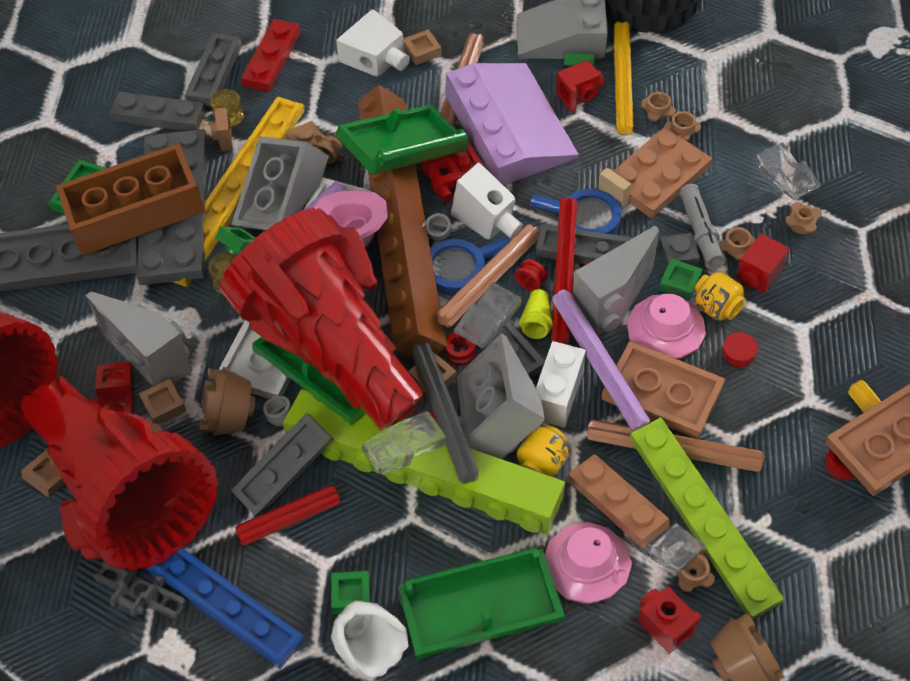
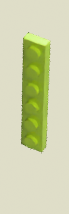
[630,417,784,620]

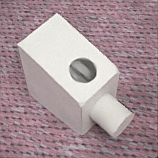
[336,9,410,76]
[451,162,523,239]

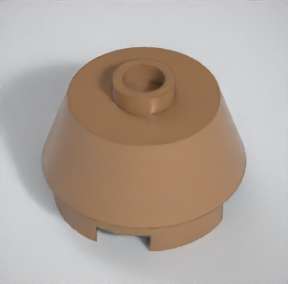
[199,367,255,436]
[710,613,785,681]

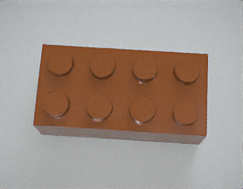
[56,143,206,256]

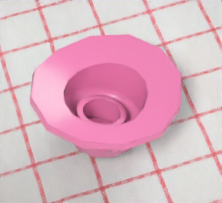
[313,190,388,247]
[627,294,706,359]
[545,522,632,604]

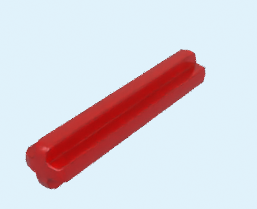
[235,485,340,545]

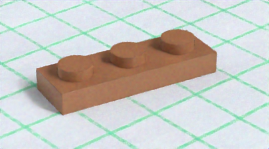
[568,454,670,548]

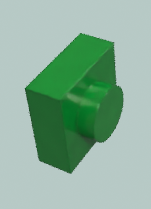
[563,53,594,67]
[215,227,255,256]
[659,258,702,301]
[331,571,370,614]

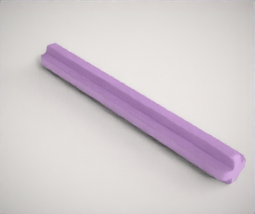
[552,290,650,431]

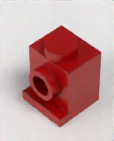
[556,60,605,112]
[638,586,702,654]

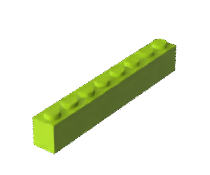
[283,389,565,535]

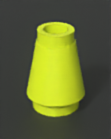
[519,290,553,339]

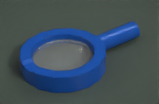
[530,189,621,235]
[430,236,510,295]

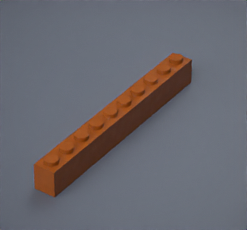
[358,84,447,358]

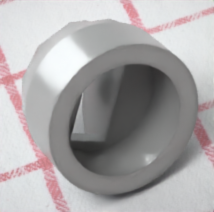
[426,213,452,241]
[263,396,292,427]

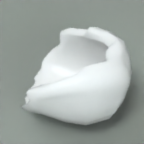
[331,601,408,681]

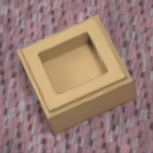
[598,168,631,210]

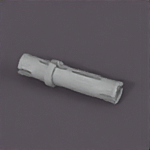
[679,184,726,269]

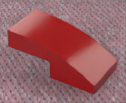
[95,361,134,414]

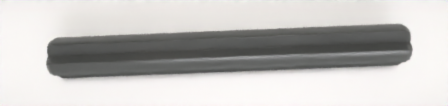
[412,342,479,484]

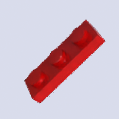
[241,19,301,92]

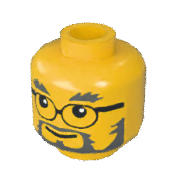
[694,272,746,321]
[517,426,569,477]

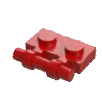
[420,137,484,203]

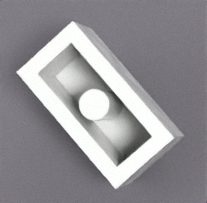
[536,341,586,428]

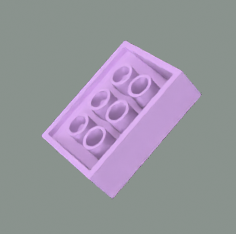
[445,63,579,186]

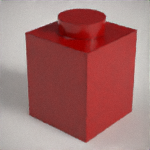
[736,233,790,294]

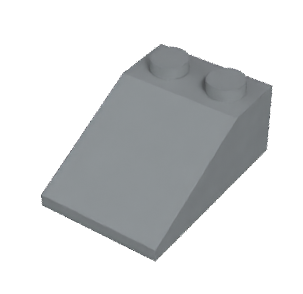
[517,0,607,59]
[231,136,329,231]
[572,226,659,336]
[86,292,192,387]
[457,333,545,459]

